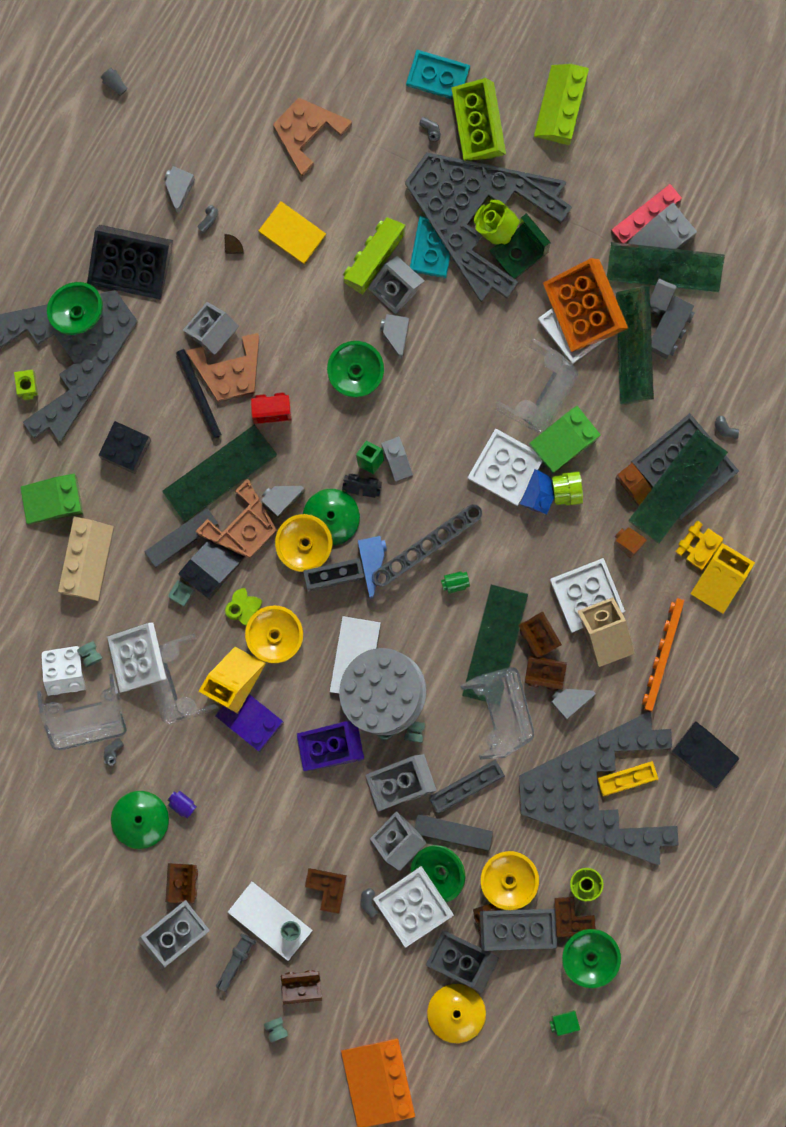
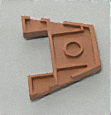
[273,98,352,176]
[186,333,259,402]
[196,479,276,559]

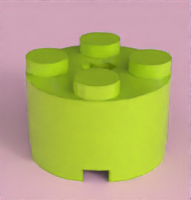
[474,200,520,244]

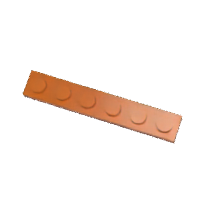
[641,598,685,712]

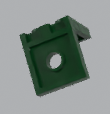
[490,213,551,279]

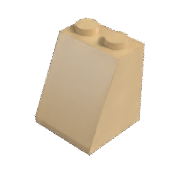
[578,597,635,667]

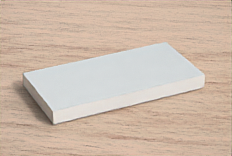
[330,616,381,694]
[228,882,313,961]

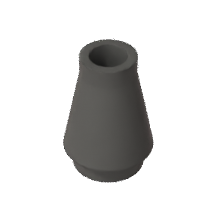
[100,68,128,96]

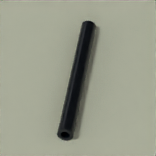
[176,349,222,439]

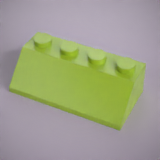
[534,64,589,145]
[451,78,506,160]
[343,217,405,295]

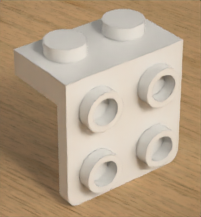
[42,646,86,696]

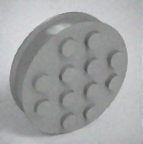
[339,648,426,736]

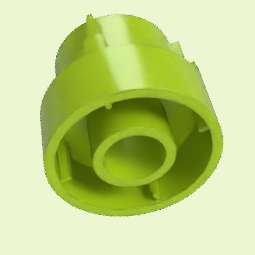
[551,472,583,506]
[569,868,604,901]

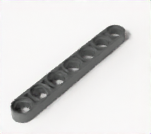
[372,504,482,586]

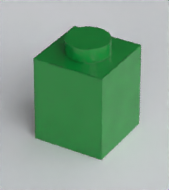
[356,441,384,474]
[549,1010,580,1036]

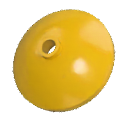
[275,514,333,572]
[245,605,303,663]
[480,851,539,910]
[427,984,486,1043]

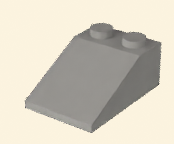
[627,203,697,271]
[366,754,437,811]
[137,900,210,970]

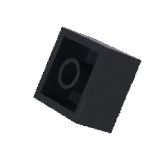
[98,421,151,474]

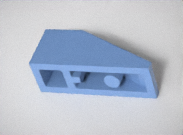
[358,536,387,599]

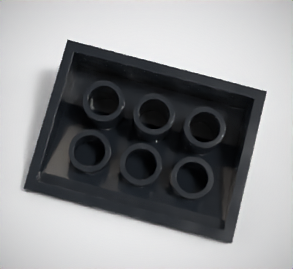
[87,225,173,300]

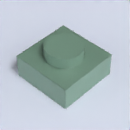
[168,580,194,607]

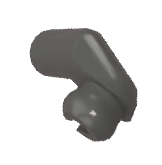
[419,117,441,141]

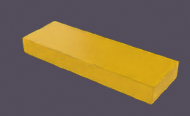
[597,761,659,797]

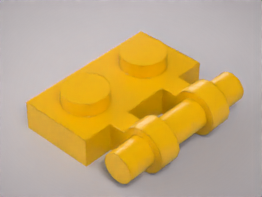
[675,521,724,571]

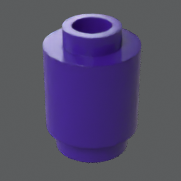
[168,791,197,819]

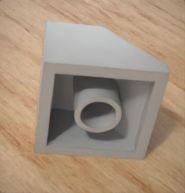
[368,256,424,314]
[183,302,239,355]
[370,811,426,871]

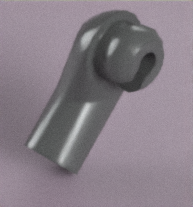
[197,205,218,233]
[715,416,739,439]
[104,737,124,766]
[360,888,378,918]

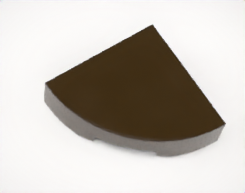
[224,234,244,254]

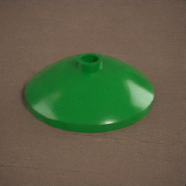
[47,282,103,335]
[327,341,384,398]
[303,489,360,546]
[111,791,169,849]
[411,845,466,902]
[562,929,621,988]

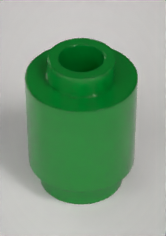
[441,571,470,594]

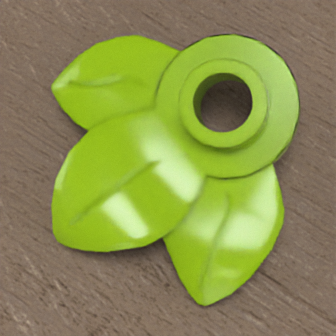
[225,588,262,625]

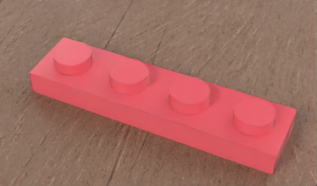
[611,184,682,245]

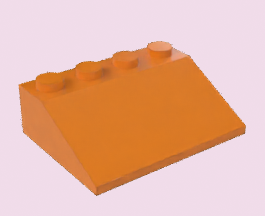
[543,258,628,352]
[341,1038,415,1127]

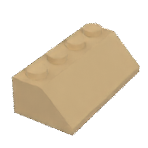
[58,517,114,601]

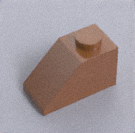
[616,463,654,507]
[614,527,647,558]

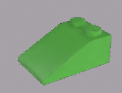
[529,406,601,474]
[21,474,83,524]

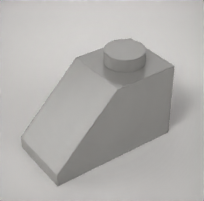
[164,166,195,213]
[647,279,676,315]
[380,314,409,358]
[381,437,413,482]
[261,486,305,518]
[551,689,596,720]

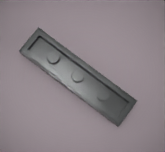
[144,508,218,567]
[428,759,505,814]
[415,814,493,850]

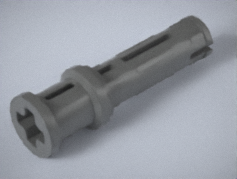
[216,933,257,992]

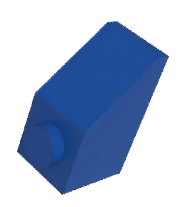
[520,469,554,515]

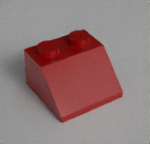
[251,392,292,424]

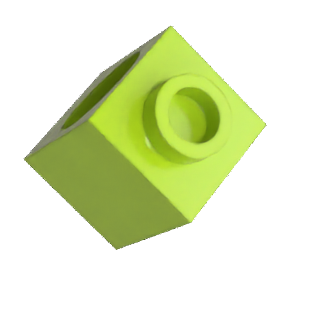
[14,369,38,400]

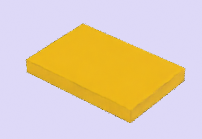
[258,201,326,265]

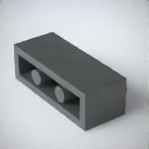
[647,296,695,359]
[303,558,364,592]

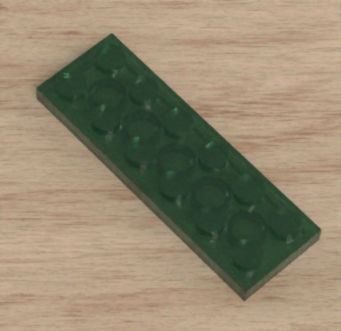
[606,242,725,292]
[616,285,654,405]
[162,424,277,522]
[628,429,728,544]
[462,584,528,706]

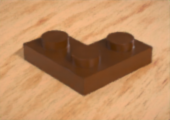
[305,868,347,914]
[554,897,596,937]

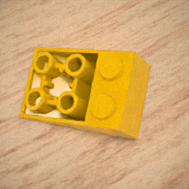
[690,543,755,614]
[198,647,266,714]

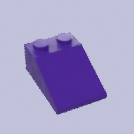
[215,694,284,752]
[297,721,364,771]

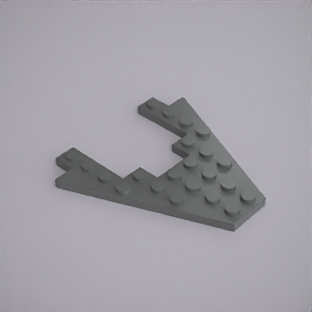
[405,152,572,302]
[0,290,138,442]
[519,712,679,865]

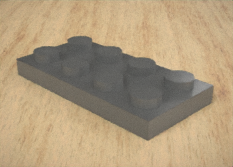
[480,909,557,951]

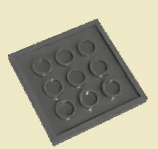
[631,413,739,520]

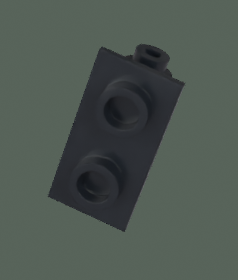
[342,474,382,498]

